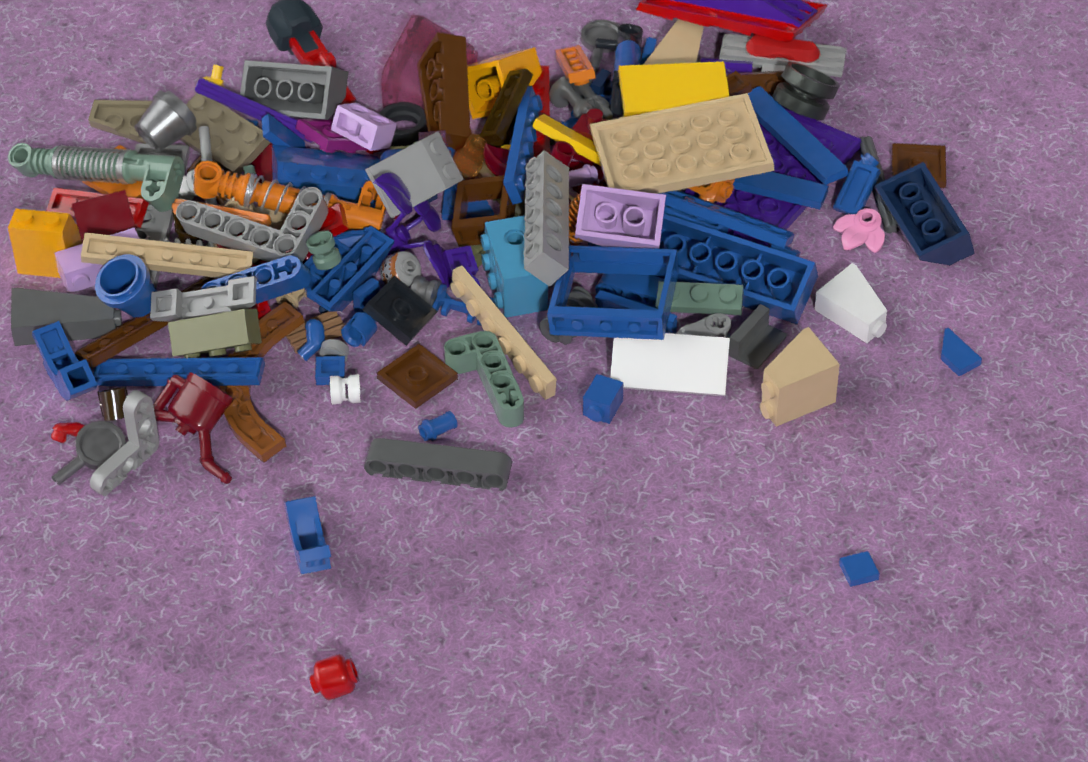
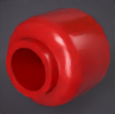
[309,654,359,700]

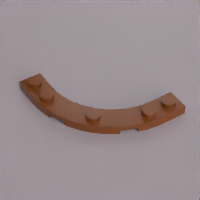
[220,301,305,463]

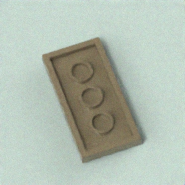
[179,93,271,176]

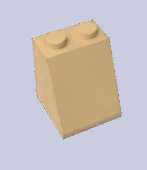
[760,327,840,427]

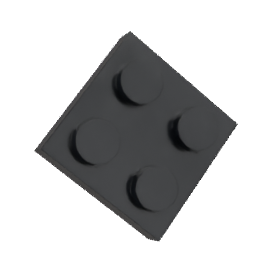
[363,276,438,346]

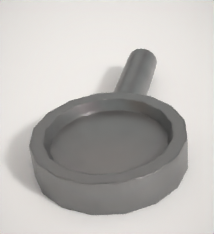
[581,20,620,72]
[52,421,126,485]

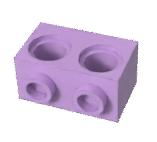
[331,103,397,151]

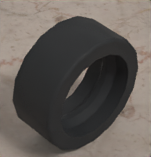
[379,102,428,147]

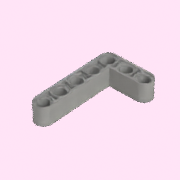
[176,187,329,262]

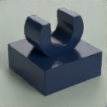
[591,69,613,96]

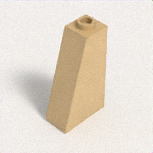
[643,19,704,65]

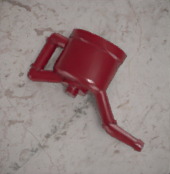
[153,372,234,484]

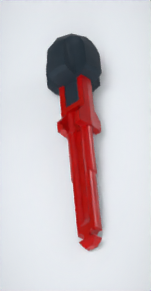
[266,0,380,154]

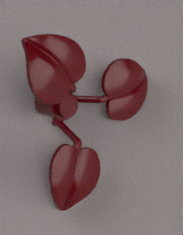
[483,141,604,214]

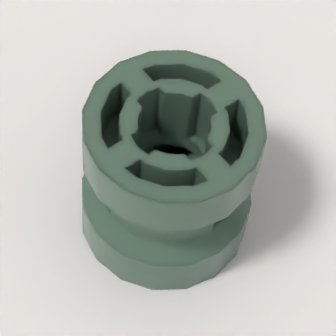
[306,231,342,270]

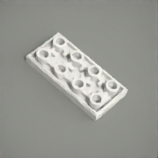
[610,333,730,396]

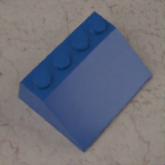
[272,145,380,208]

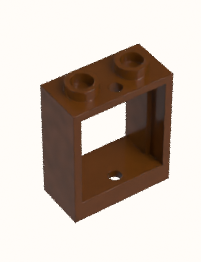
[452,175,516,247]

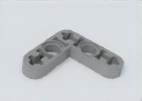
[90,390,159,496]

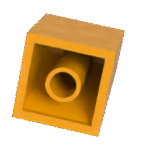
[467,47,542,119]
[8,208,82,278]

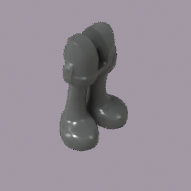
[549,77,612,120]

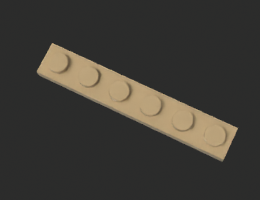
[81,233,253,278]
[451,266,557,400]

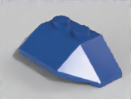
[304,226,394,312]

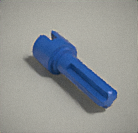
[341,312,377,347]

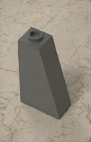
[11,288,122,346]

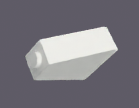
[815,263,887,343]

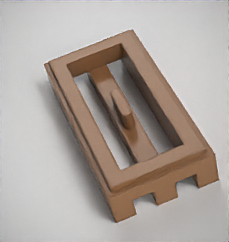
[285,311,345,353]

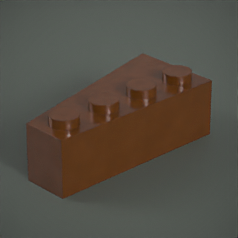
[417,32,472,153]

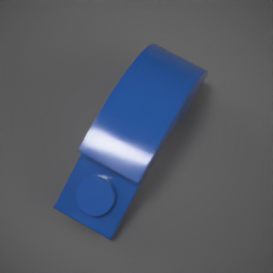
[32,321,98,401]
[284,496,331,575]

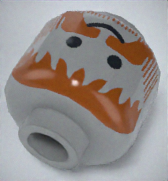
[380,251,422,287]

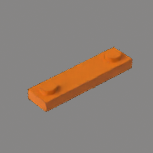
[555,45,595,85]

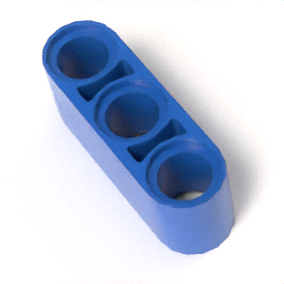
[595,273,671,313]

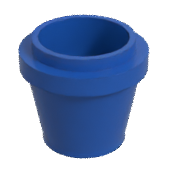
[95,254,157,317]

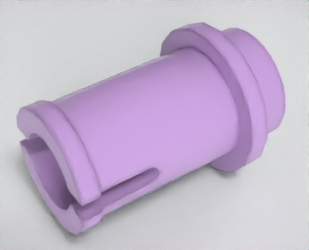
[569,164,598,188]

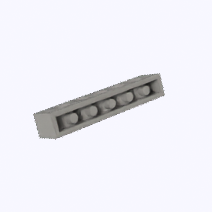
[523,150,569,286]

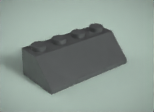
[238,60,349,120]

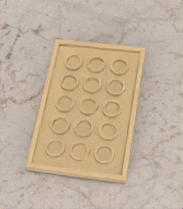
[590,93,774,194]

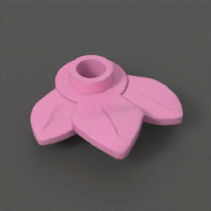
[833,208,885,253]

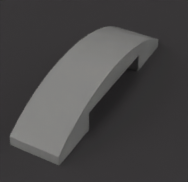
[150,276,257,322]

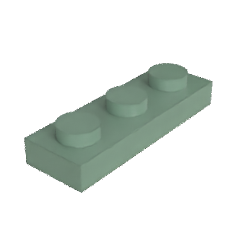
[656,281,744,315]

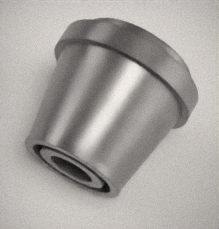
[134,90,197,152]

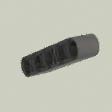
[364,438,512,491]

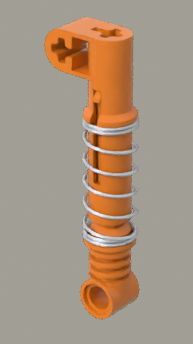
[193,161,386,231]

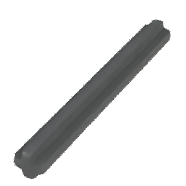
[859,136,899,233]

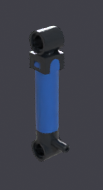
[595,24,643,116]

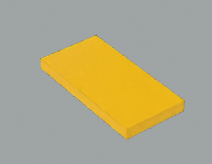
[618,62,730,117]

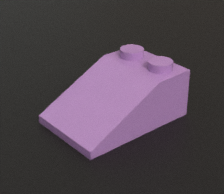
[575,184,666,249]

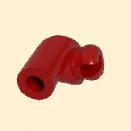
[51,422,85,443]

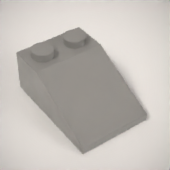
[365,131,464,219]

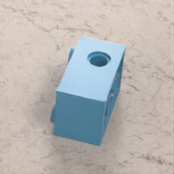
[481,215,548,318]

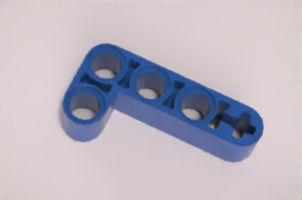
[201,255,311,304]

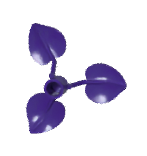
[373,173,452,288]

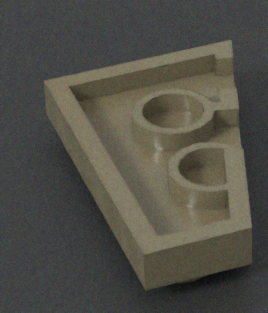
[88,100,153,144]

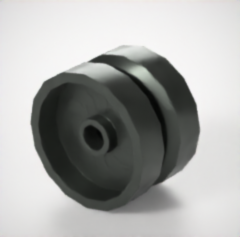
[772,62,840,120]

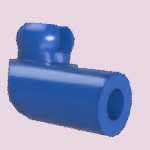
[297,319,325,362]

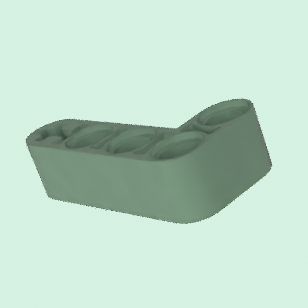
[444,331,524,428]

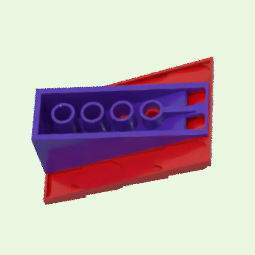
[636,0,828,42]

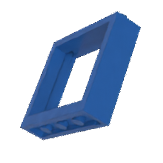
[547,245,679,340]

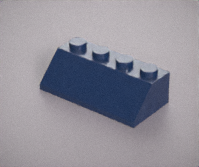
[874,162,975,265]

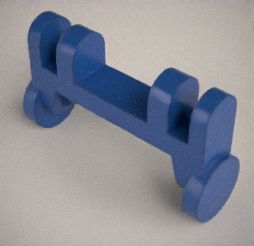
[432,284,495,326]

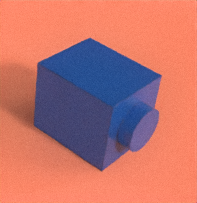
[583,374,624,424]

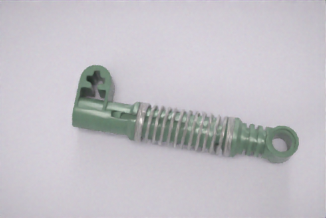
[8,143,185,212]

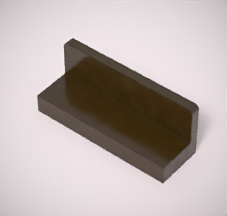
[479,68,533,148]

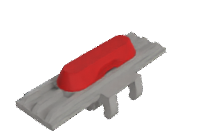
[719,34,847,78]

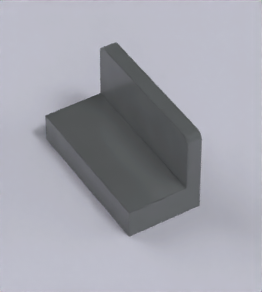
[728,304,787,369]

